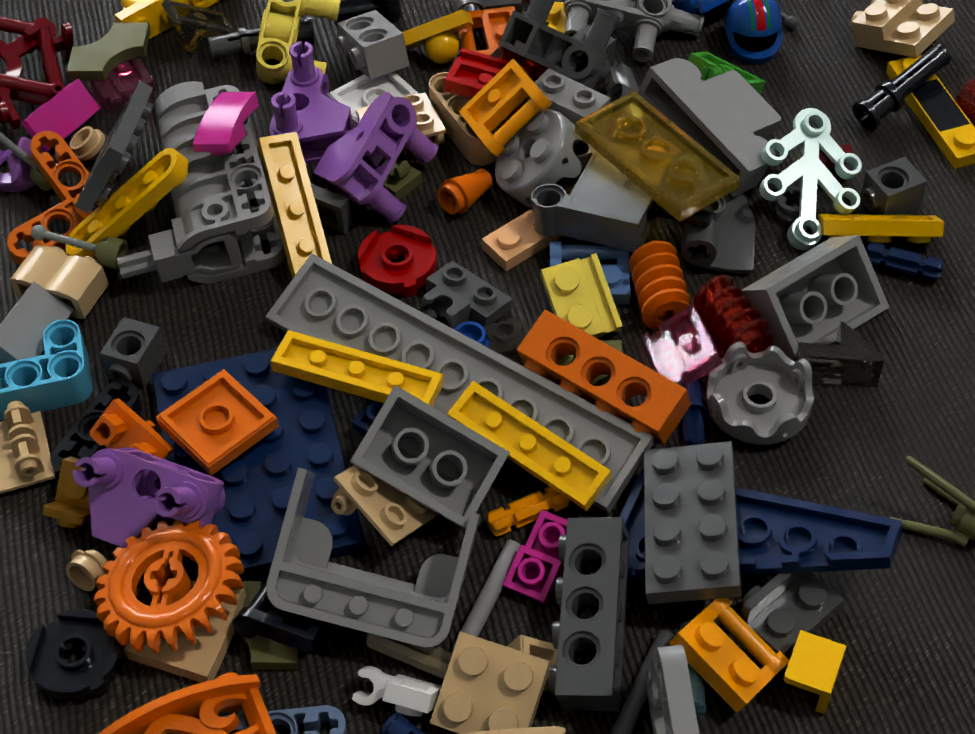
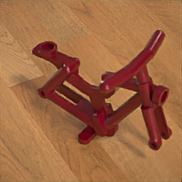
[0,16,73,130]

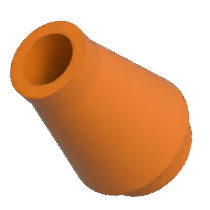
[437,168,493,215]

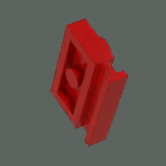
[444,48,531,110]

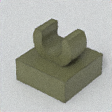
[379,157,422,201]

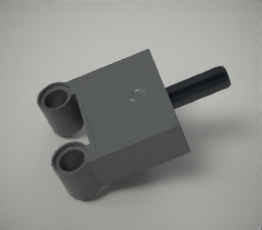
[531,134,713,252]

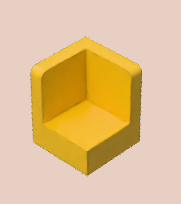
[784,630,846,714]

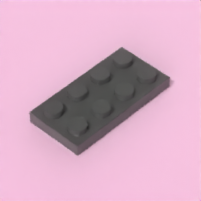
[74,81,154,214]
[644,441,742,604]

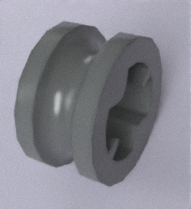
[774,186,800,224]

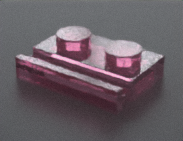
[90,58,156,109]
[642,304,723,385]

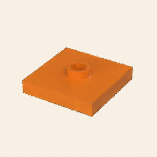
[156,369,279,476]

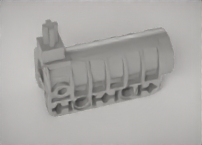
[117,81,286,284]

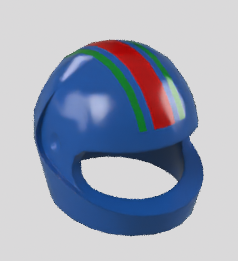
[725,0,783,64]

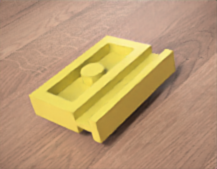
[540,253,623,338]

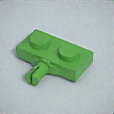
[688,51,766,95]

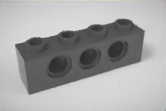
[549,517,630,712]

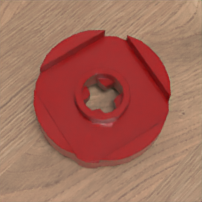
[358,225,437,298]

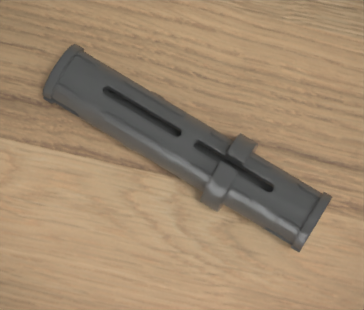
[207,16,315,60]

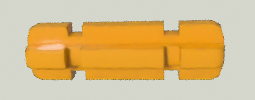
[486,486,569,536]

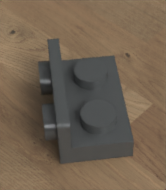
[740,572,844,657]

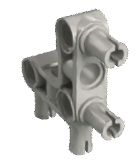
[564,0,704,62]

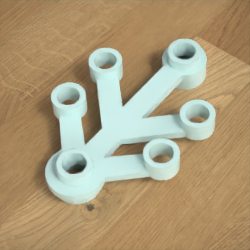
[759,108,862,251]

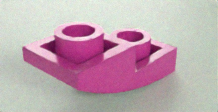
[21,79,100,152]
[193,92,259,156]
[503,509,567,604]

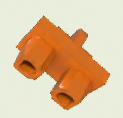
[89,398,175,459]

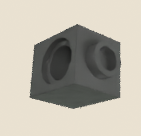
[860,157,927,215]
[100,317,167,389]

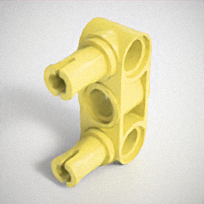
[256,0,341,84]

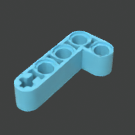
[0,319,93,421]

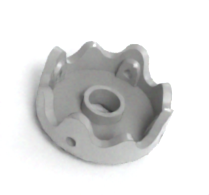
[495,109,583,208]
[706,342,814,445]

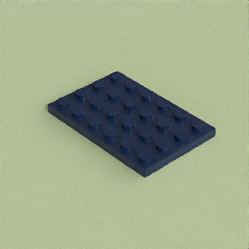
[152,348,365,582]

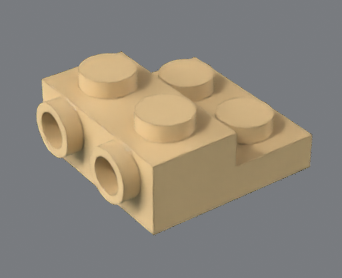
[851,0,955,58]

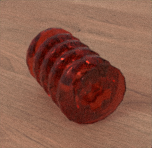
[692,274,774,353]

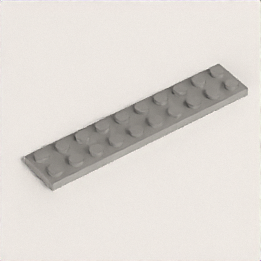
[265,253,654,514]

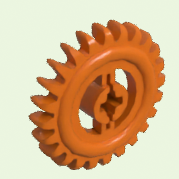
[93,520,244,654]

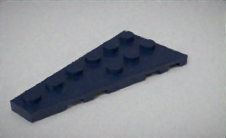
[594,468,903,581]

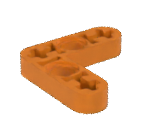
[7,131,108,265]

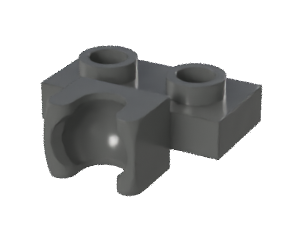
[420,260,512,329]

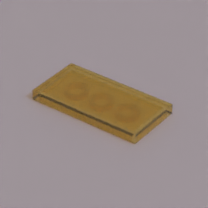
[575,91,740,222]

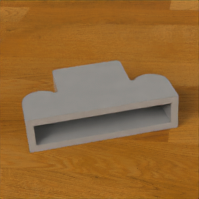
[637,58,781,197]

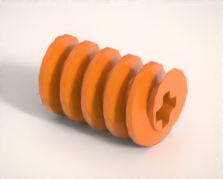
[628,241,694,331]

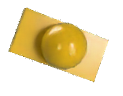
[402,9,474,64]

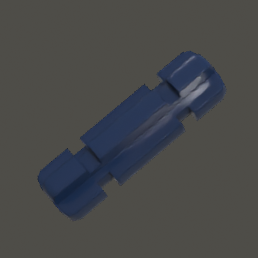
[866,242,944,282]

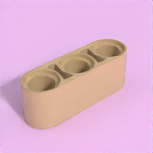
[429,72,498,166]

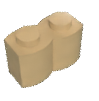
[10,245,109,319]

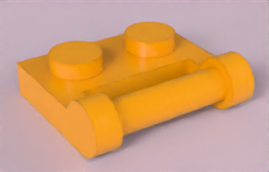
[459,59,553,157]
[669,598,789,713]

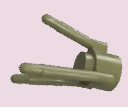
[889,456,975,548]

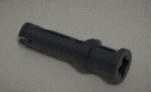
[852,44,951,130]

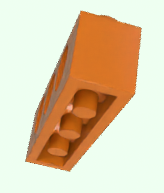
[517,309,691,446]

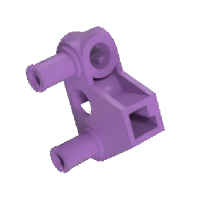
[269,41,353,165]
[313,92,438,224]
[72,447,226,548]

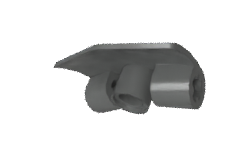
[673,156,756,274]

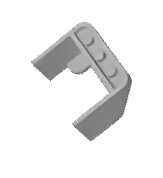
[266,467,481,647]

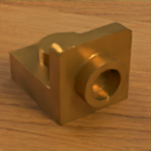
[42,456,91,528]

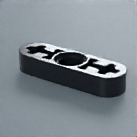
[51,380,142,480]

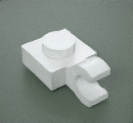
[352,666,441,717]

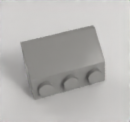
[740,235,889,362]
[350,385,510,530]

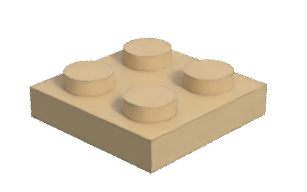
[429,631,552,734]

